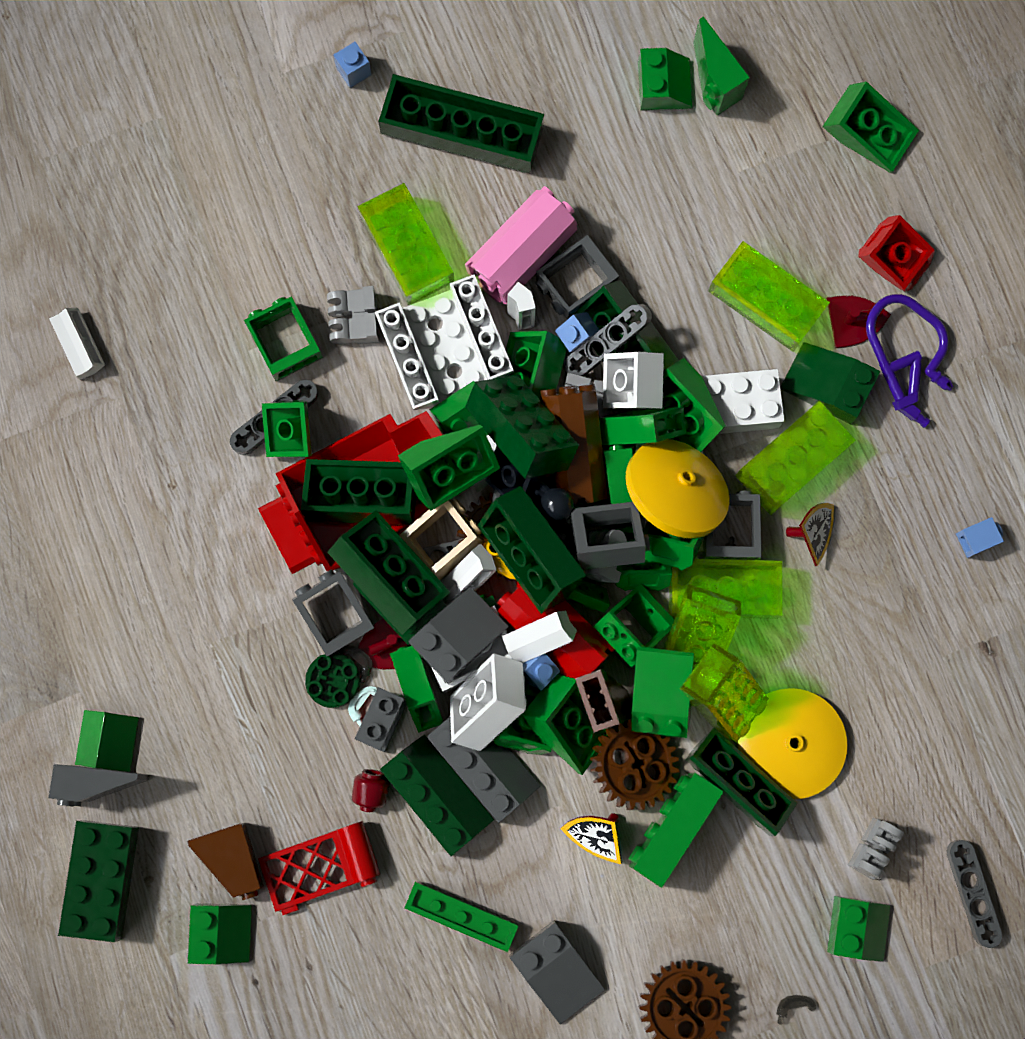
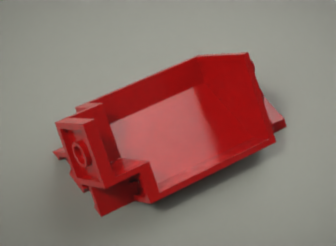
[258,411,443,574]

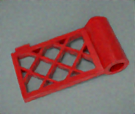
[258,821,380,915]

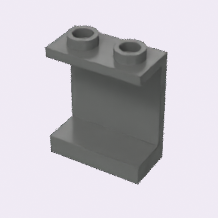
[354,687,407,752]

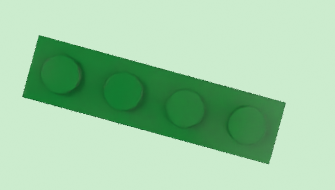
[404,881,518,952]

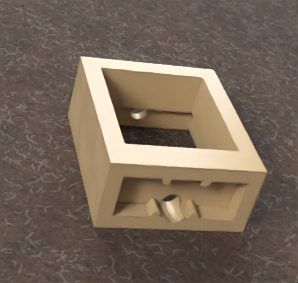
[399,499,485,580]

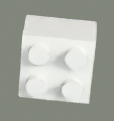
[603,352,664,409]

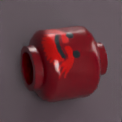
[351,769,390,813]

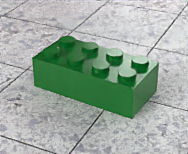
[628,773,723,888]

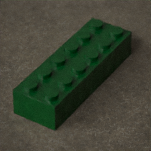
[378,74,544,174]

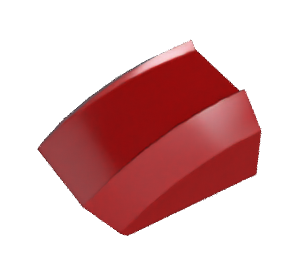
[858,215,935,292]

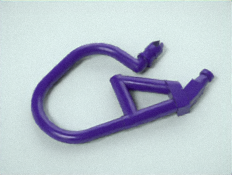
[866,294,954,428]

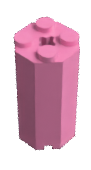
[465,186,578,304]

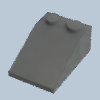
[408,587,509,684]
[48,764,150,807]
[509,920,605,1024]

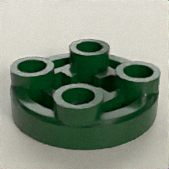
[305,653,361,708]

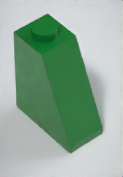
[390,646,444,733]

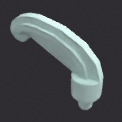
[348,686,377,727]

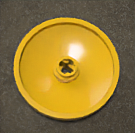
[626,439,729,538]
[736,688,847,799]

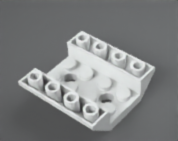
[375,274,514,410]

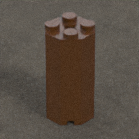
[540,384,608,505]

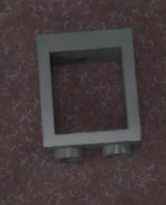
[535,235,619,320]
[703,491,761,564]
[571,502,650,570]
[292,569,374,656]

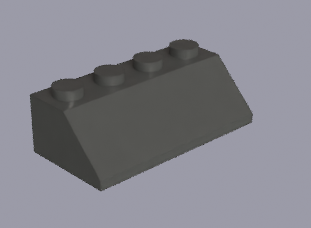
[427,716,541,823]

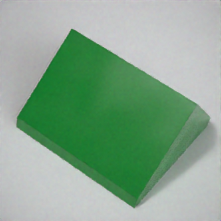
[262,400,312,457]
[75,710,139,772]

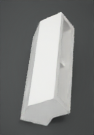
[507,282,536,331]
[49,308,105,380]
[442,544,497,606]
[502,611,577,663]

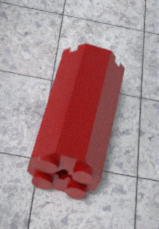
[497,581,615,679]

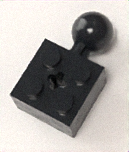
[485,445,575,523]

